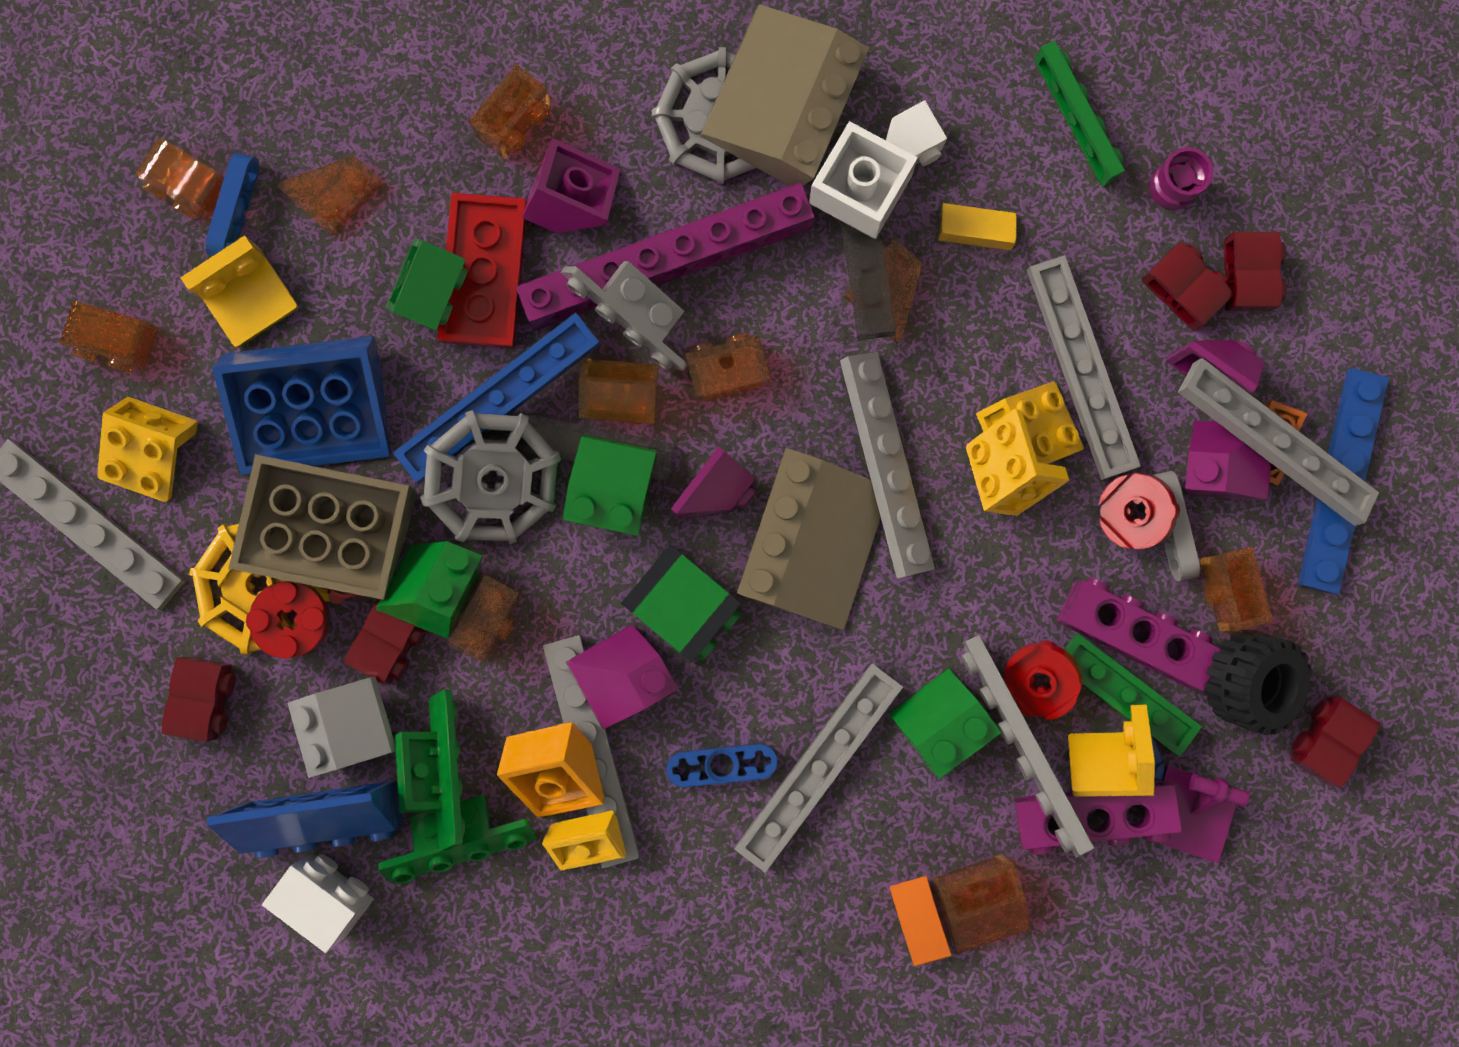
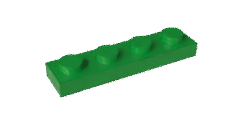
[1034,40,1125,188]
[1064,634,1202,757]

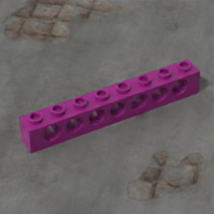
[516,182,814,331]

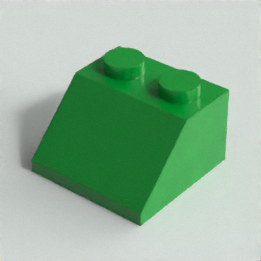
[386,239,468,331]
[563,435,657,536]
[376,541,483,639]
[888,668,1002,779]

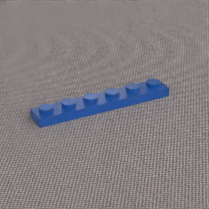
[393,313,600,484]
[1297,368,1389,595]

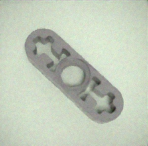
[1154,471,1200,581]

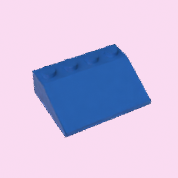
[212,336,391,475]
[206,780,404,858]

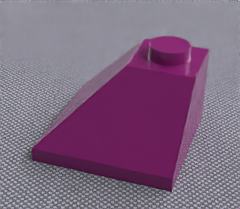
[522,138,621,233]
[1166,340,1264,394]
[1185,420,1271,501]
[671,447,756,519]
[566,625,678,729]

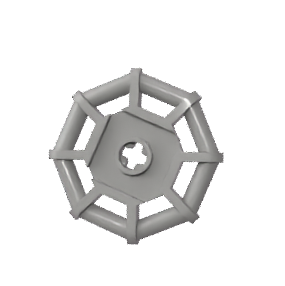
[652,47,756,184]
[420,410,561,544]

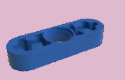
[205,152,259,257]
[666,743,777,787]

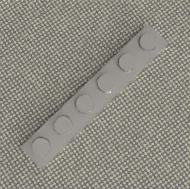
[1027,255,1141,480]
[840,352,935,579]
[1178,358,1379,526]
[0,439,186,610]
[543,635,640,869]
[961,635,1094,858]
[734,663,903,873]

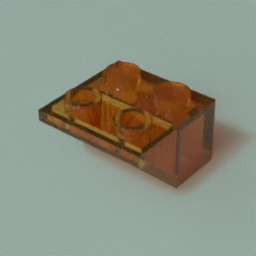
[931,854,1030,954]

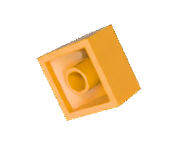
[497,722,605,818]

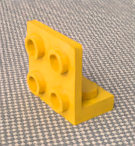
[180,235,299,348]
[976,382,1084,464]
[97,397,198,502]
[966,409,1069,516]
[1068,705,1155,797]

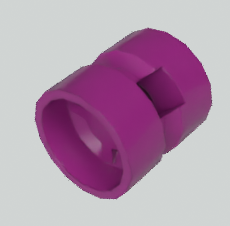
[1149,147,1214,210]

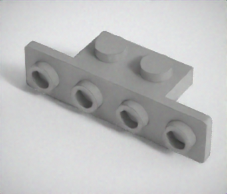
[560,261,688,371]

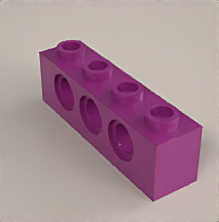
[1056,577,1221,691]
[1013,780,1182,854]

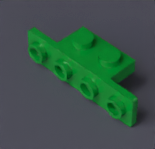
[395,689,465,851]
[378,795,537,884]

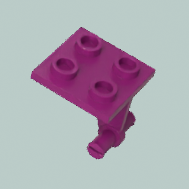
[1143,765,1249,863]

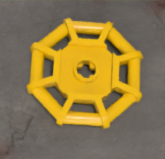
[189,524,330,656]

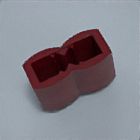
[1224,232,1287,311]
[1141,242,1234,331]
[343,599,427,684]
[162,656,235,742]
[1290,697,1380,788]

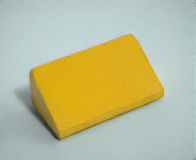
[938,203,1016,251]
[542,810,626,871]

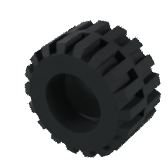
[1205,630,1312,735]

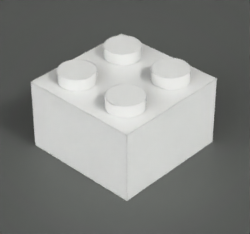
[809,121,918,239]
[262,853,374,953]

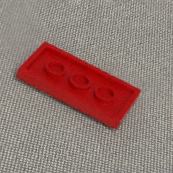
[437,193,527,349]

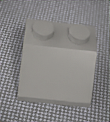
[287,676,396,778]

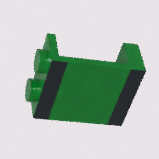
[621,544,742,663]

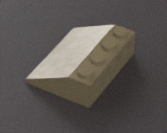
[700,4,869,186]
[736,448,881,631]
[228,454,417,600]

